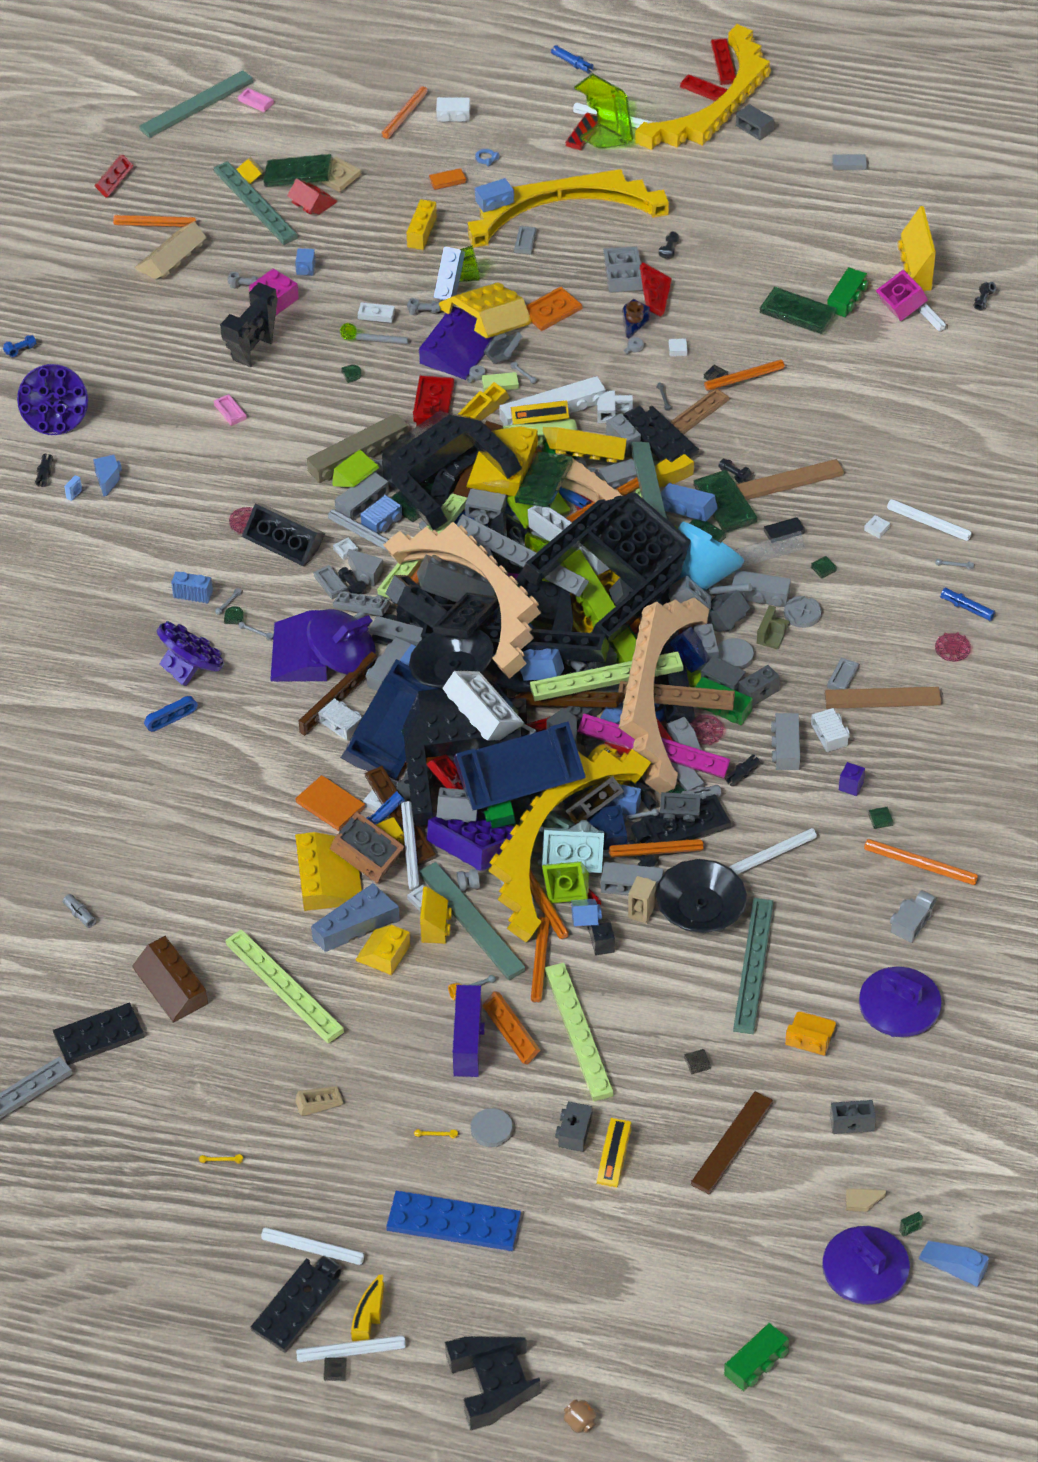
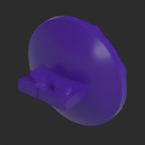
[17,364,88,435]
[307,609,376,675]
[156,621,224,686]
[859,966,941,1037]
[822,1226,910,1304]

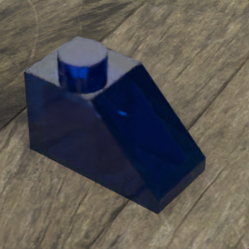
[622,299,650,339]
[669,627,706,673]

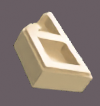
[846,1188,886,1212]

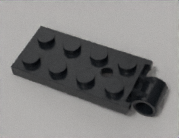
[623,405,699,462]
[631,794,731,844]
[250,1255,343,1353]

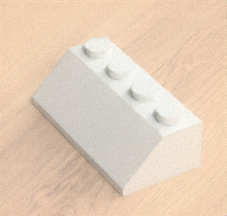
[442,671,524,740]

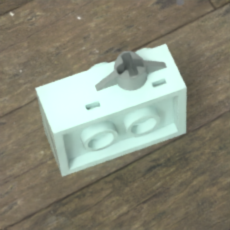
[542,820,604,873]

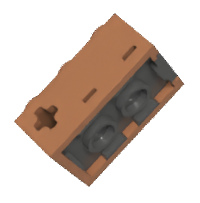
[330,812,404,883]

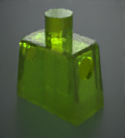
[439,245,480,282]

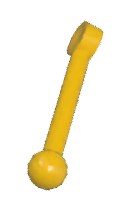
[414,1129,458,1139]
[199,1154,243,1164]

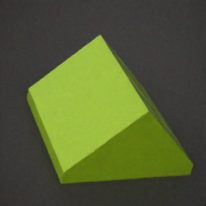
[332,450,379,487]
[542,861,589,903]

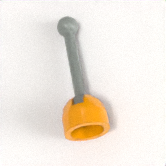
[448,975,496,1000]

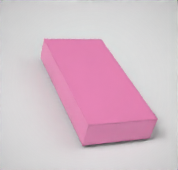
[238,88,274,112]
[214,394,247,426]

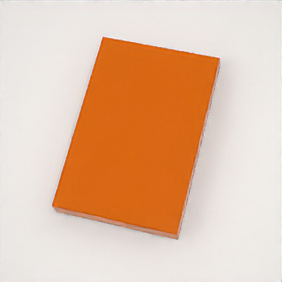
[526,287,582,331]
[295,775,365,831]

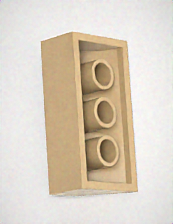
[135,221,207,279]

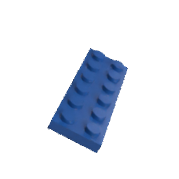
[386,1190,521,1252]

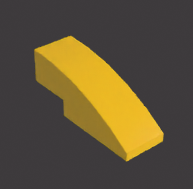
[458,382,509,420]
[655,454,694,488]

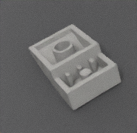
[603,246,643,292]

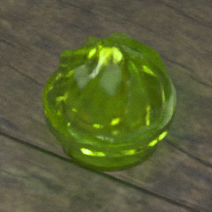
[340,323,357,340]

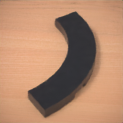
[431,446,479,507]
[482,659,577,692]

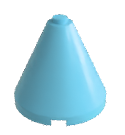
[672,522,745,591]

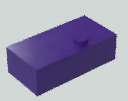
[453,985,485,1077]

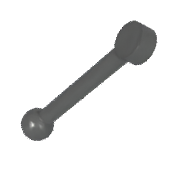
[657,382,671,411]

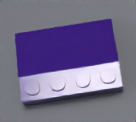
[419,306,493,380]
[270,610,328,682]
[427,810,514,871]

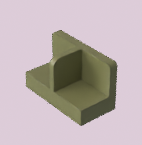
[757,605,789,649]

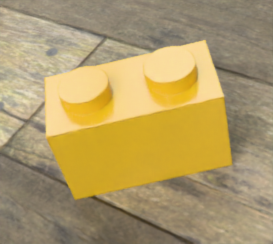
[420,887,452,944]
[356,925,410,975]

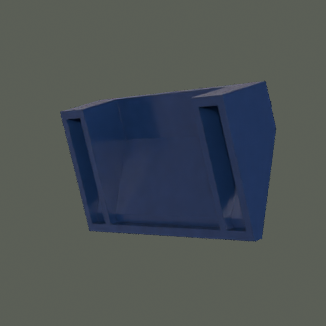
[340,659,438,780]
[454,721,586,811]

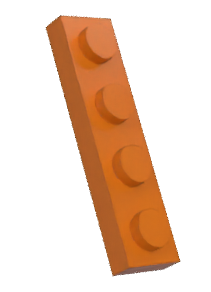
[482,991,540,1065]

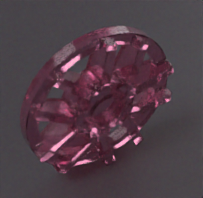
[229,507,253,535]
[935,632,971,662]
[690,715,724,746]

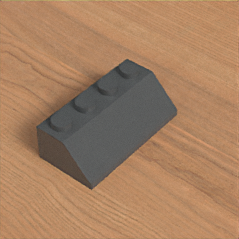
[417,554,495,602]

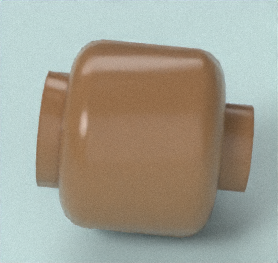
[564,1399,596,1433]

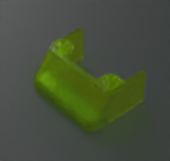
[574,73,633,149]

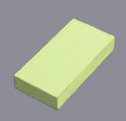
[482,372,519,391]

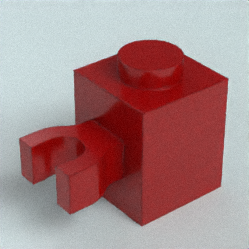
[413,398,440,426]

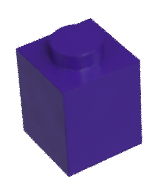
[839,762,865,796]

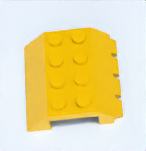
[439,282,531,338]

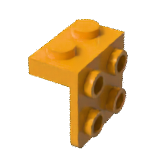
[785,1011,836,1056]

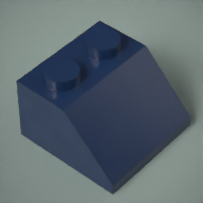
[586,805,627,850]

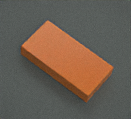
[429,168,466,190]

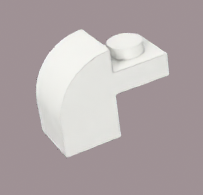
[597,390,633,423]

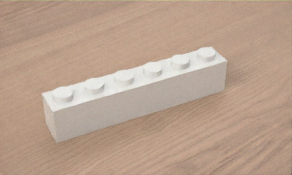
[499,376,606,426]
[528,502,609,575]

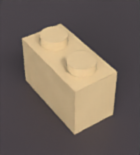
[628,876,656,924]

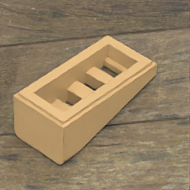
[296,1086,343,1116]

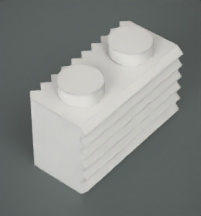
[436,98,470,122]
[318,699,362,741]
[811,708,850,752]

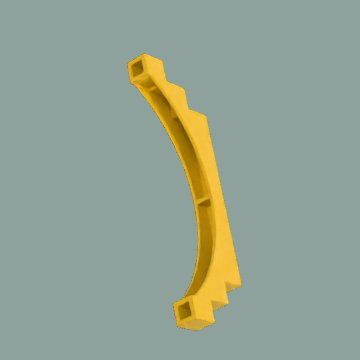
[635,24,771,150]
[467,169,669,248]
[488,749,651,942]

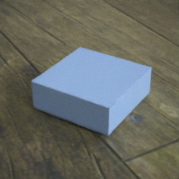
[64,475,82,501]

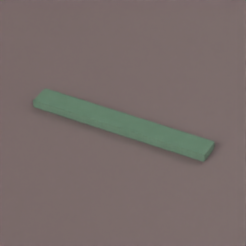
[139,70,253,138]
[214,161,298,245]
[631,442,666,518]
[419,862,525,981]
[733,898,774,1034]

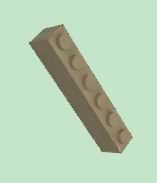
[306,413,408,483]

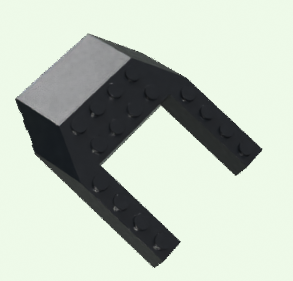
[382,411,522,531]
[521,492,691,644]
[403,681,531,826]

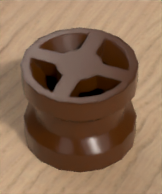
[626,301,643,323]

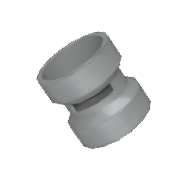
[457,869,480,891]

